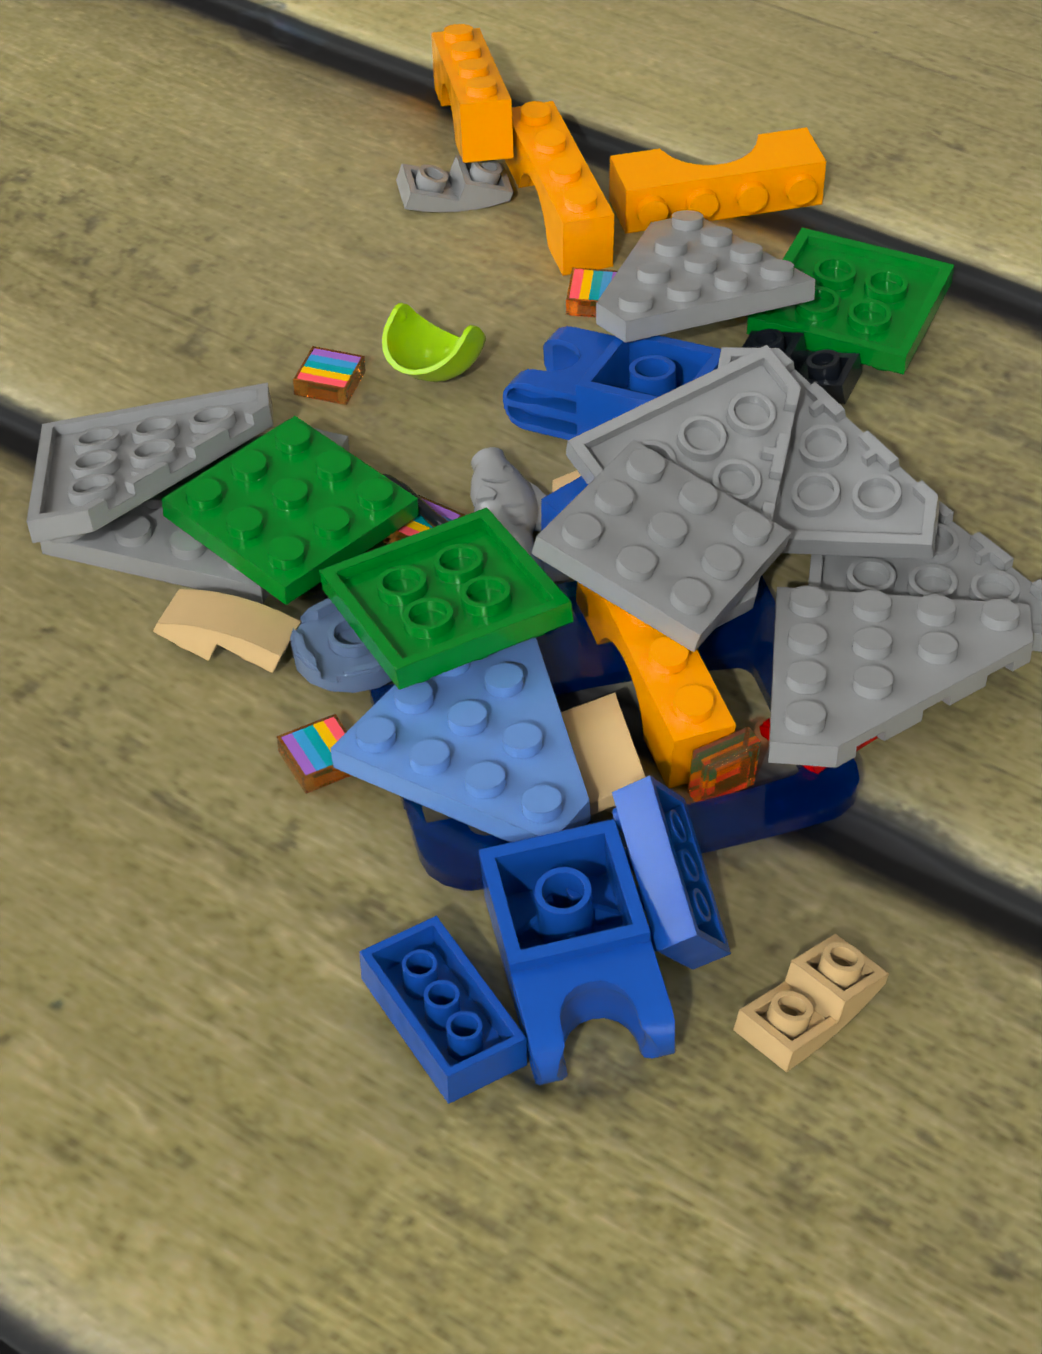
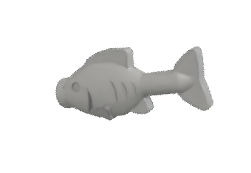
[470,447,569,589]

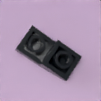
[742,329,862,404]

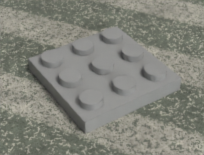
[531,440,791,652]

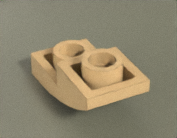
[153,589,301,673]
[561,692,646,816]
[733,933,889,1072]

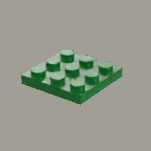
[746,227,955,375]
[162,416,418,605]
[319,507,574,690]

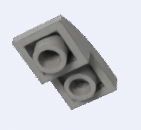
[396,155,513,212]

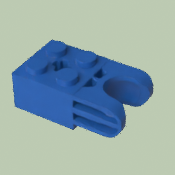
[503,326,721,440]
[478,819,676,1085]

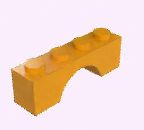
[431,24,514,163]
[505,101,614,276]
[609,127,826,234]
[576,582,736,788]

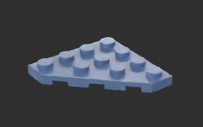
[330,638,591,842]

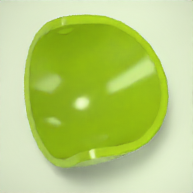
[382,303,486,382]

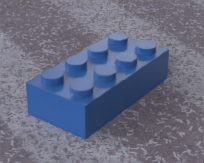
[612,776,731,970]
[359,916,527,1104]

